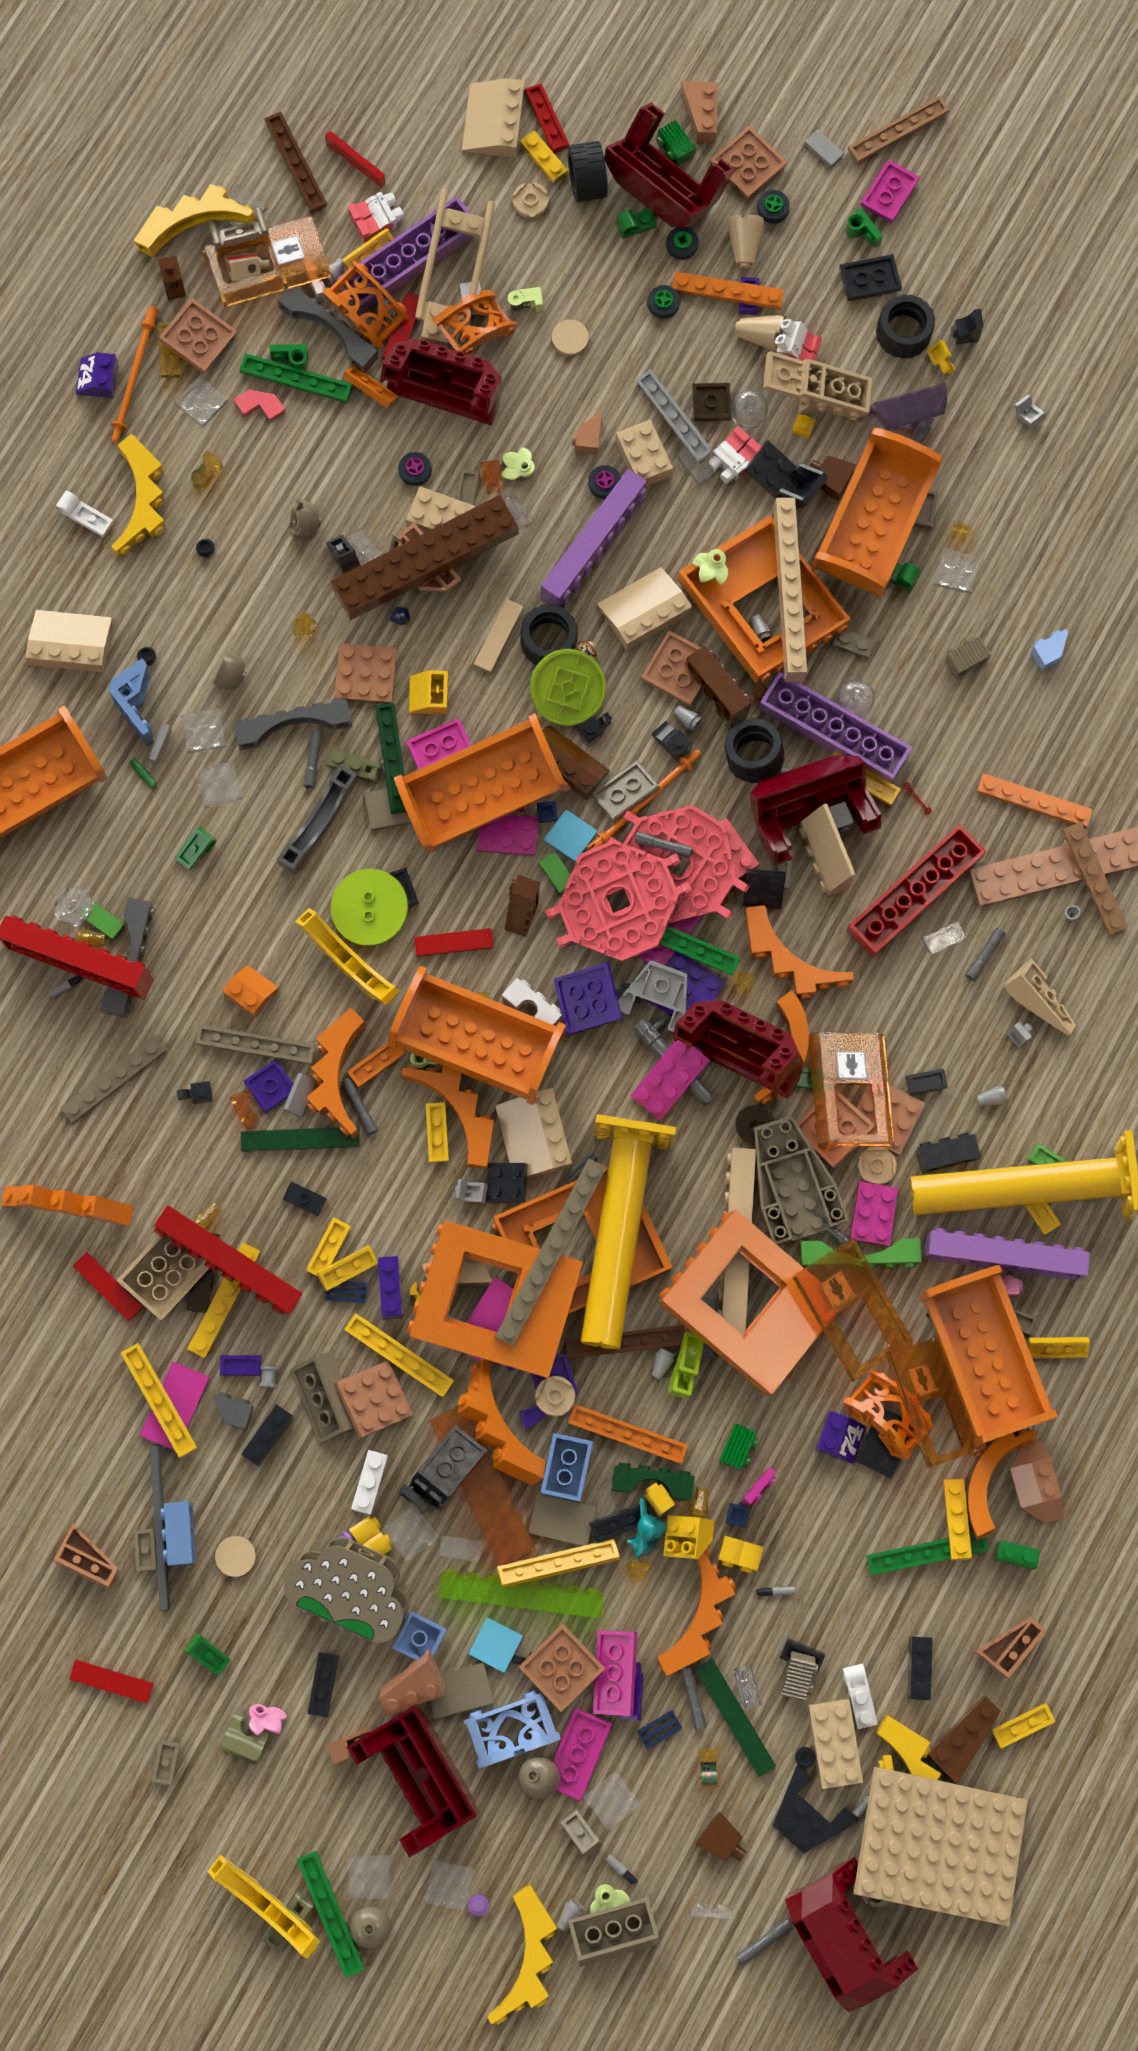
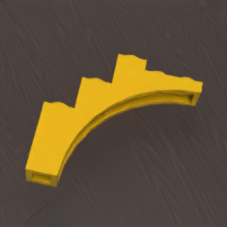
[134,184,257,258]
[111,433,166,558]
[295,908,399,1005]
[876,1715,942,1781]
[207,1854,320,1959]
[487,1884,557,2025]

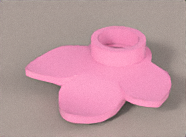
[249,1704,287,1735]

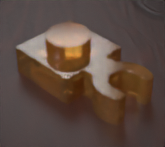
[480,460,501,494]

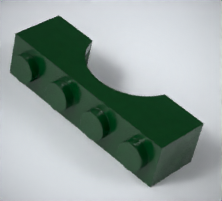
[611,1462,695,1501]

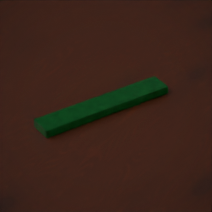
[375,703,407,814]
[241,1126,360,1152]
[695,1658,776,1777]

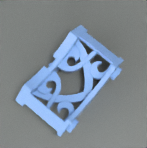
[464,1690,561,1769]

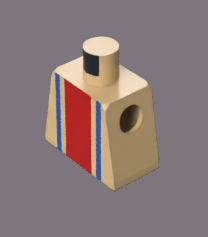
[225,253,270,281]

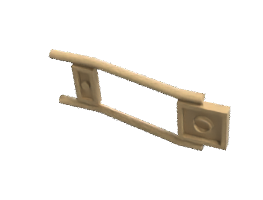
[415,189,495,347]

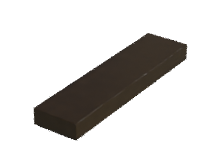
[186,1233,221,1313]

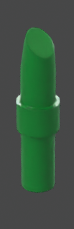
[129,758,157,790]

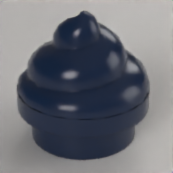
[390,606,410,625]

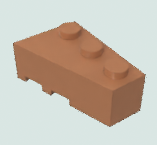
[680,81,718,144]
[54,1523,119,1591]
[973,1617,1047,1678]
[379,1649,445,1716]

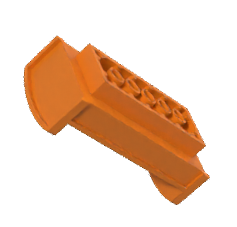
[812,428,943,601]
[0,706,108,838]
[394,713,571,853]
[388,965,566,1106]
[919,1265,1058,1447]

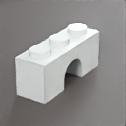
[502,978,562,1026]
[351,1450,389,1516]

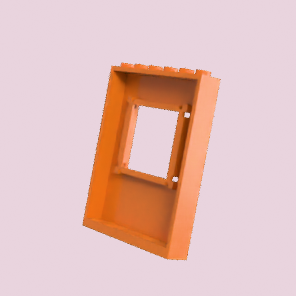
[677,515,850,684]
[491,1167,673,1316]
[658,1209,842,1396]
[407,1220,583,1378]

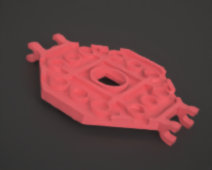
[608,805,750,924]
[545,840,693,962]

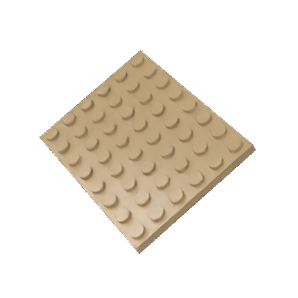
[853,1767,1028,1926]

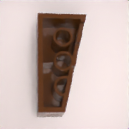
[685,645,751,730]
[504,875,540,937]
[927,1696,1001,1785]

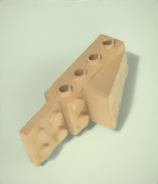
[763,351,872,421]

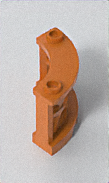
[322,261,409,350]
[432,290,518,355]
[843,1370,934,1460]

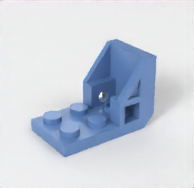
[109,659,153,747]

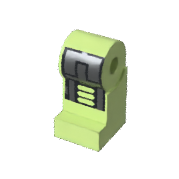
[508,287,543,312]

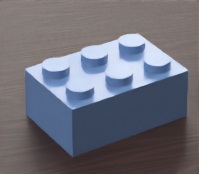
[540,1433,593,1503]
[161,1501,196,1567]

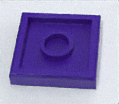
[243,1059,293,1113]

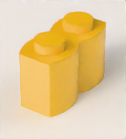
[644,1483,675,1516]
[349,1516,393,1555]
[718,1536,764,1574]

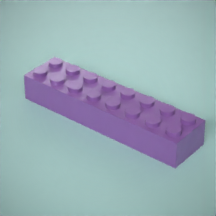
[337,196,475,315]
[540,469,647,608]
[758,671,912,783]
[923,1228,1090,1281]

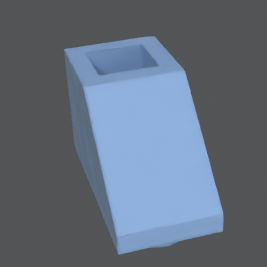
[1031,629,1068,671]

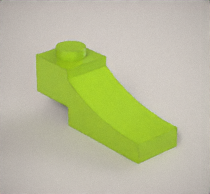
[667,1332,704,1399]

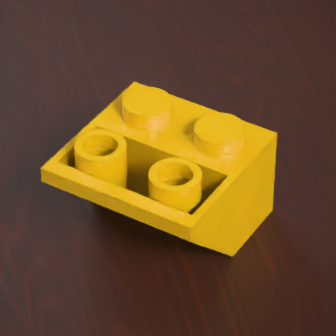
[409,670,448,715]
[663,1515,715,1559]

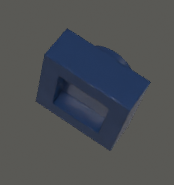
[537,801,558,823]
[725,1503,750,1528]

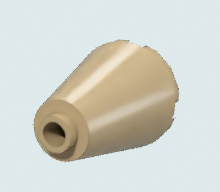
[727,215,764,269]
[735,315,787,352]

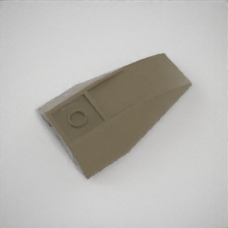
[754,1115,849,1245]

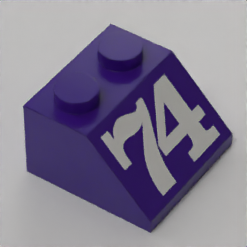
[76,352,118,398]
[815,1410,866,1464]

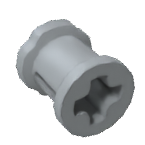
[259,1366,278,1388]

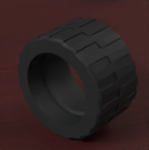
[567,141,608,202]
[876,294,935,359]
[520,604,578,665]
[725,718,785,784]

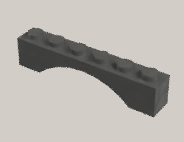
[277,284,378,372]
[234,698,352,750]
[277,765,358,875]
[100,897,155,1018]

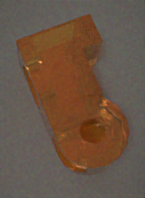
[229,1089,259,1129]

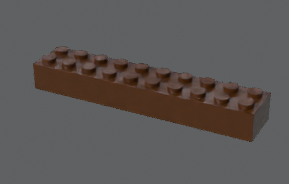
[331,495,519,621]

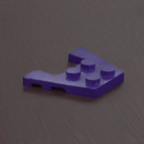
[507,1354,578,1429]

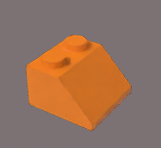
[222,965,279,1019]

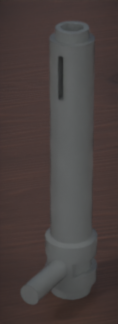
[633,1013,714,1105]

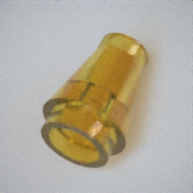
[76,928,104,946]
[193,1202,221,1230]
[689,1487,709,1518]

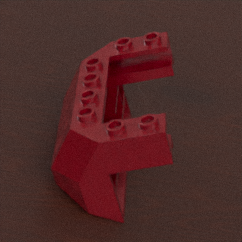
[604,102,735,227]
[380,339,503,426]
[750,756,881,866]
[673,1000,804,1099]
[347,1704,479,1858]
[785,1857,918,2013]

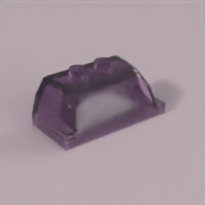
[868,382,948,431]

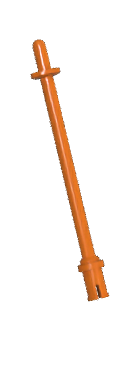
[111,306,159,444]
[586,749,701,851]

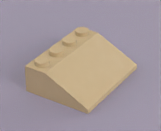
[462,78,525,158]
[597,567,692,651]
[25,610,112,673]
[798,803,855,897]
[495,1088,572,1178]
[116,1235,209,1321]

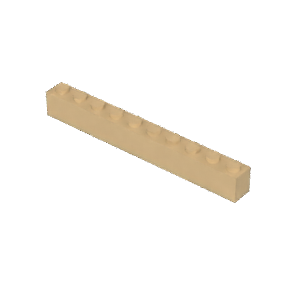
[773,498,807,682]
[718,1148,756,1339]

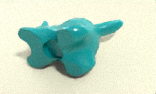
[627,1498,666,1559]

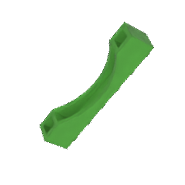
[799,1238,921,1271]

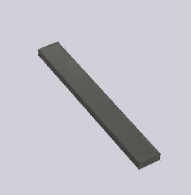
[150,1446,170,1611]

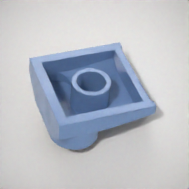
[392,1611,447,1660]

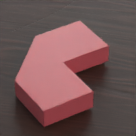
[233,390,286,421]

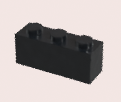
[916,1132,981,1173]
[241,1404,294,1467]
[907,1637,933,1700]

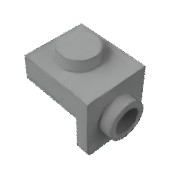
[1015,395,1046,428]
[455,1179,488,1204]

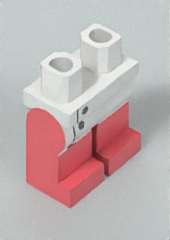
[347,192,404,243]
[775,319,822,361]
[707,426,761,484]

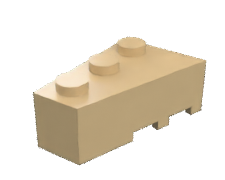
[422,1252,492,1286]

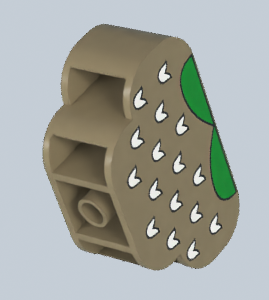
[284,1538,409,1643]

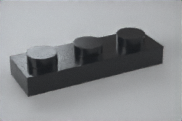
[589,1502,651,1543]
[307,1652,339,1718]

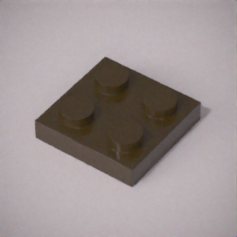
[692,383,731,421]

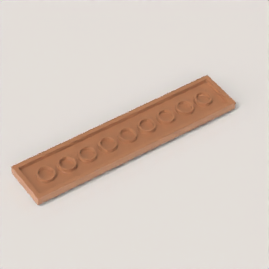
[968,827,1138,907]

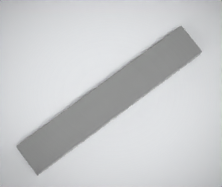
[636,369,714,464]

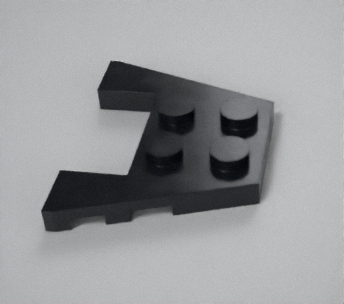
[772,1764,859,1854]

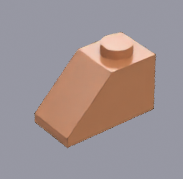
[572,413,602,455]
[327,1727,372,1764]

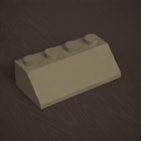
[290,1351,355,1444]
[568,1897,660,1967]

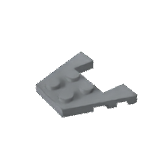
[618,960,687,1032]

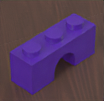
[378,1256,403,1320]

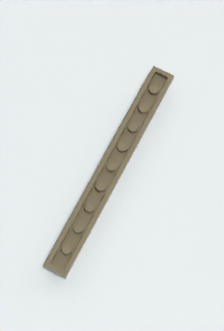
[495,1158,607,1346]

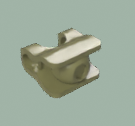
[221,1711,271,1764]

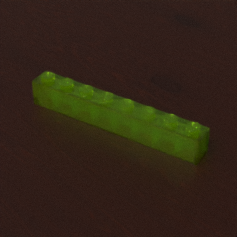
[438,1569,603,1619]

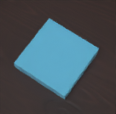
[544,810,597,862]
[468,1617,523,1673]

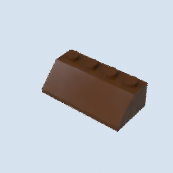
[543,725,610,800]

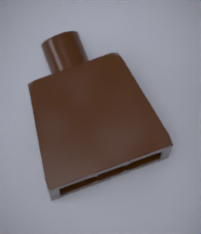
[158,256,186,300]
[809,456,856,501]
[695,1811,747,1862]

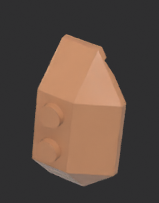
[398,523,462,592]
[1010,1440,1064,1523]

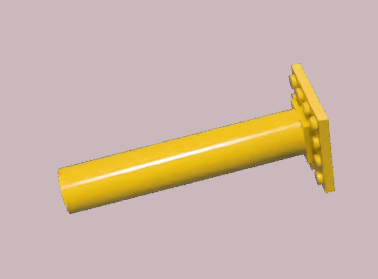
[581,1114,676,1349]
[910,1130,1138,1221]

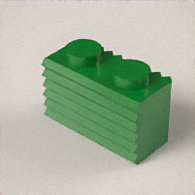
[656,120,696,166]
[719,1423,759,1471]
[994,1540,1041,1570]

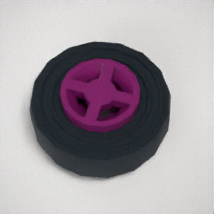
[398,452,432,486]
[588,465,621,499]

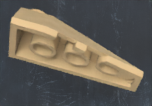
[1004,959,1076,1036]

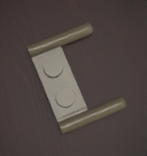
[208,207,269,249]

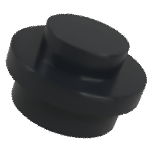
[196,539,215,558]
[137,647,156,666]
[795,1747,816,1768]

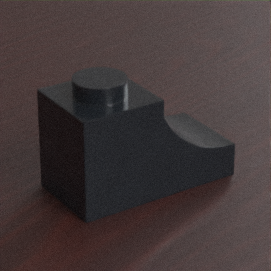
[951,309,984,344]
[326,535,361,574]
[652,721,693,762]

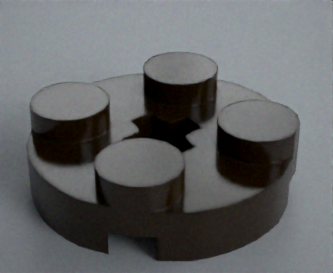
[735,1104,774,1144]

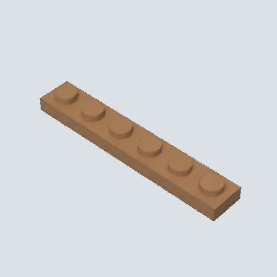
[847,95,950,164]
[1062,822,1128,936]

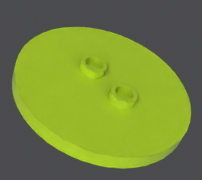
[530,649,606,726]
[331,869,409,946]

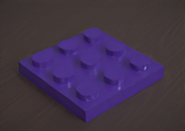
[646,952,726,1017]
[554,962,623,1035]

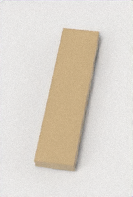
[474,598,524,673]

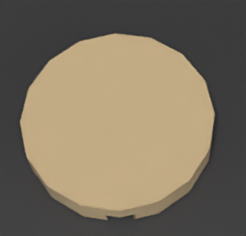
[512,182,549,219]
[552,320,589,356]
[857,1146,897,1185]
[535,1376,575,1417]
[215,1536,256,1577]

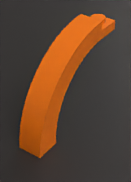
[753,990,809,1105]
[968,1429,1037,1541]

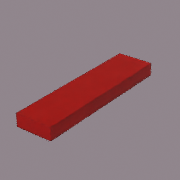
[524,83,569,153]
[325,131,385,188]
[382,291,419,360]
[414,928,494,957]
[73,1252,143,1322]
[69,1659,154,1703]

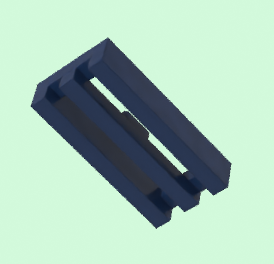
[325,1281,367,1304]
[637,1710,682,1749]

